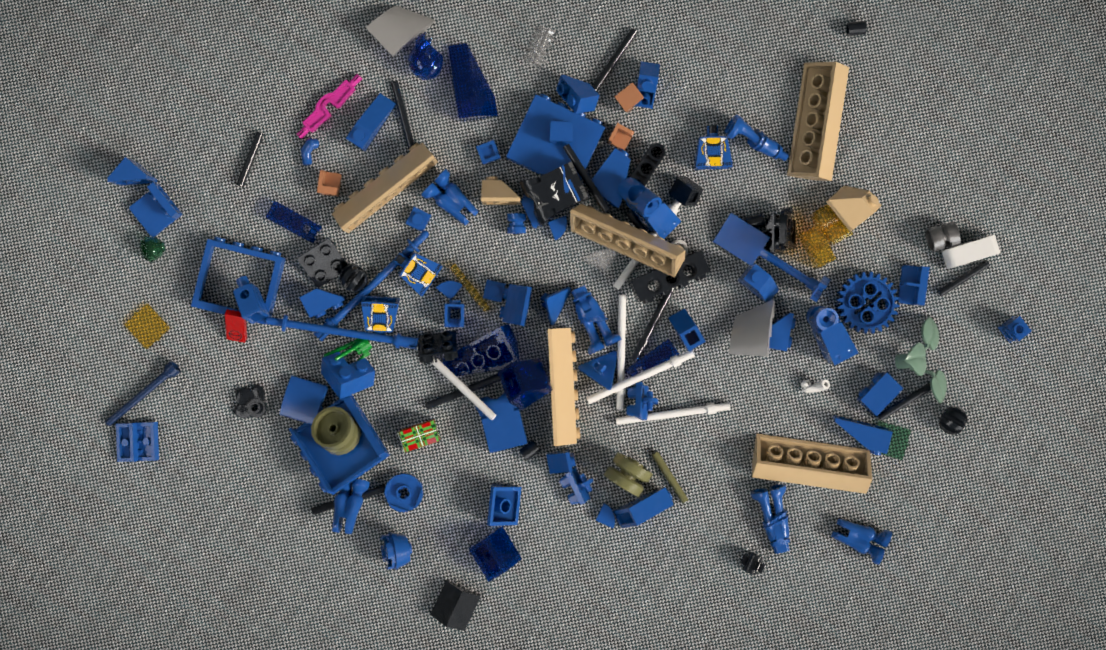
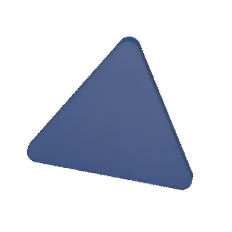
[540,287,571,326]
[578,351,617,390]

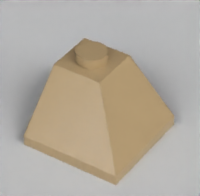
[481,177,521,205]
[826,186,882,232]

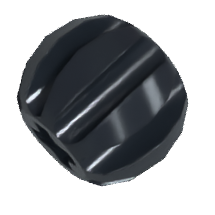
[339,264,368,292]
[939,406,968,435]

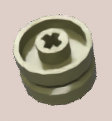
[311,406,361,455]
[603,451,653,497]

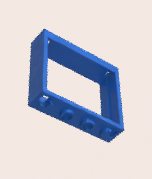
[191,237,286,325]

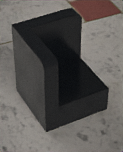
[669,177,704,206]

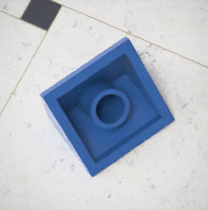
[107,157,157,186]
[487,484,522,526]

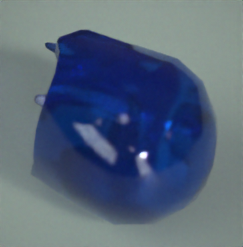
[408,32,443,80]

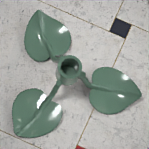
[895,316,947,404]

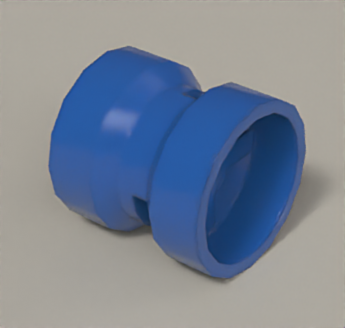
[507,213,526,234]

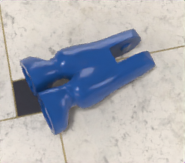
[421,169,479,226]
[332,479,370,534]
[831,518,892,565]

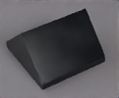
[430,580,481,631]

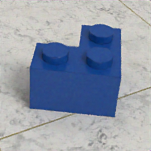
[321,352,375,399]

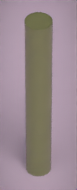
[651,451,689,503]

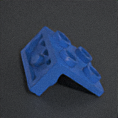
[129,182,183,237]

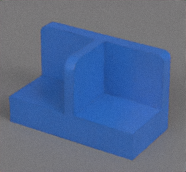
[897,265,930,306]

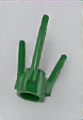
[324,338,372,361]

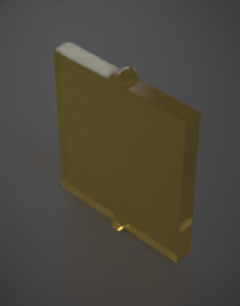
[124,303,170,349]

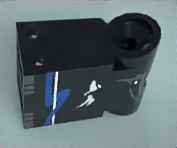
[519,161,589,226]

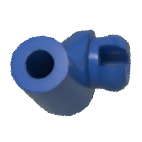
[301,138,319,166]

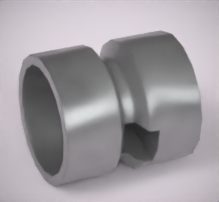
[925,221,961,252]

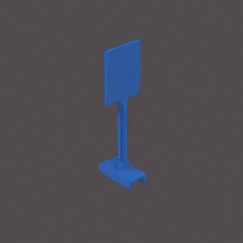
[713,212,830,302]

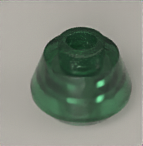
[140,236,165,262]

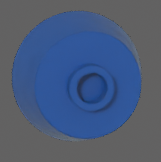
[381,532,412,570]

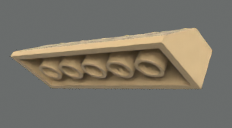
[787,62,849,181]
[332,142,438,233]
[570,204,686,278]
[548,328,580,446]
[752,434,872,494]

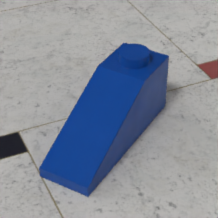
[346,93,396,152]
[833,415,893,455]

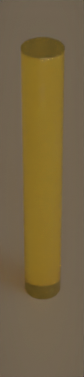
[450,264,491,313]

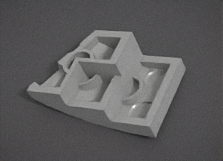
[366,6,435,57]
[729,300,775,356]

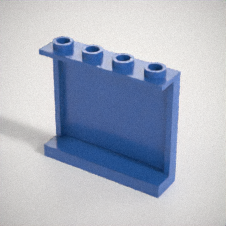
[506,94,605,180]
[289,395,390,495]

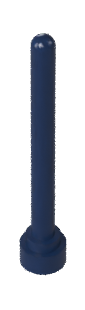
[105,360,181,426]

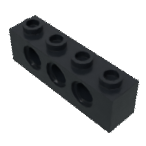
[628,250,710,304]

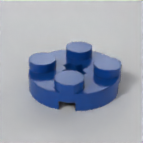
[384,473,424,512]

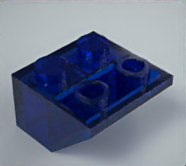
[498,358,553,410]
[469,526,522,582]

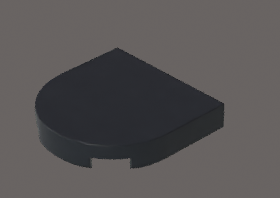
[779,207,796,249]

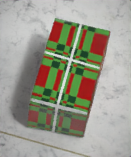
[397,419,440,453]

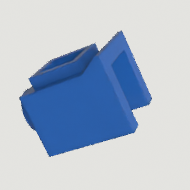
[444,300,465,327]
[998,316,1032,343]

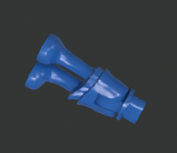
[724,114,789,162]
[571,285,622,355]
[750,484,790,554]

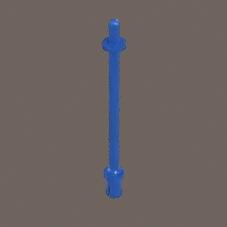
[314,231,429,342]
[265,315,419,350]

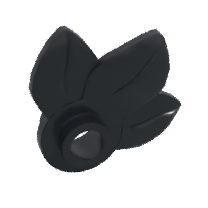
[233,384,267,419]

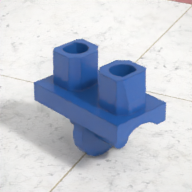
[627,382,658,421]
[559,467,594,505]

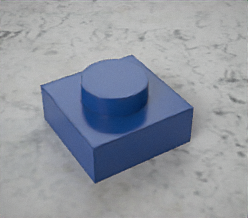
[476,140,501,165]
[405,207,431,232]
[483,280,506,303]

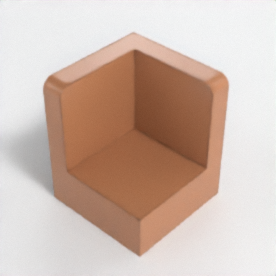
[614,82,644,112]
[608,123,634,151]
[317,170,342,197]

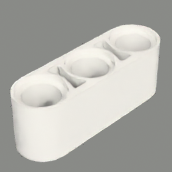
[941,235,1001,269]

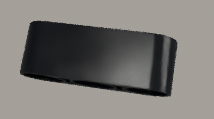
[631,143,665,186]

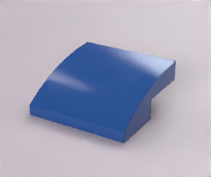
[280,376,328,425]
[116,422,159,462]

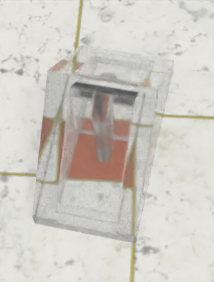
[581,249,618,274]

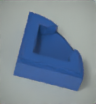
[548,215,567,240]
[436,281,463,300]
[596,503,615,528]

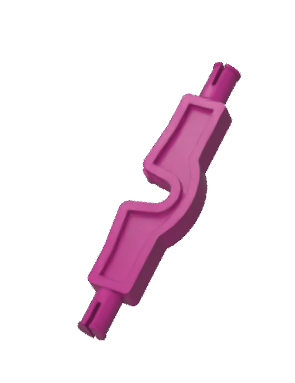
[296,74,362,139]

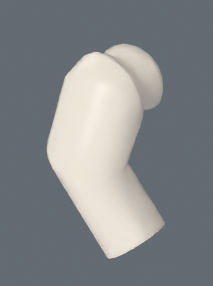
[800,379,830,393]

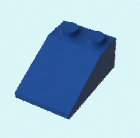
[499,284,532,326]

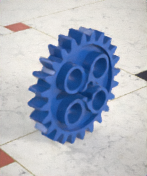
[836,272,900,334]

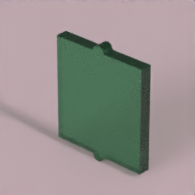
[877,421,911,460]

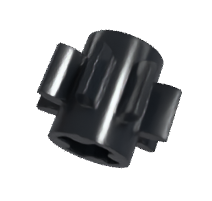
[740,552,765,575]

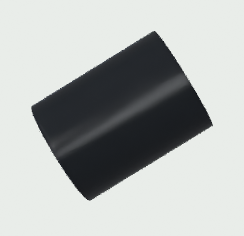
[846,21,867,36]
[744,213,765,228]
[519,440,541,461]

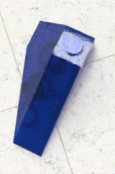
[448,43,498,122]
[440,324,520,376]

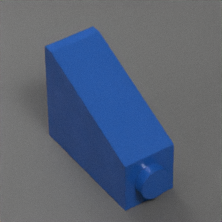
[592,148,631,210]
[737,264,779,303]
[613,487,674,528]

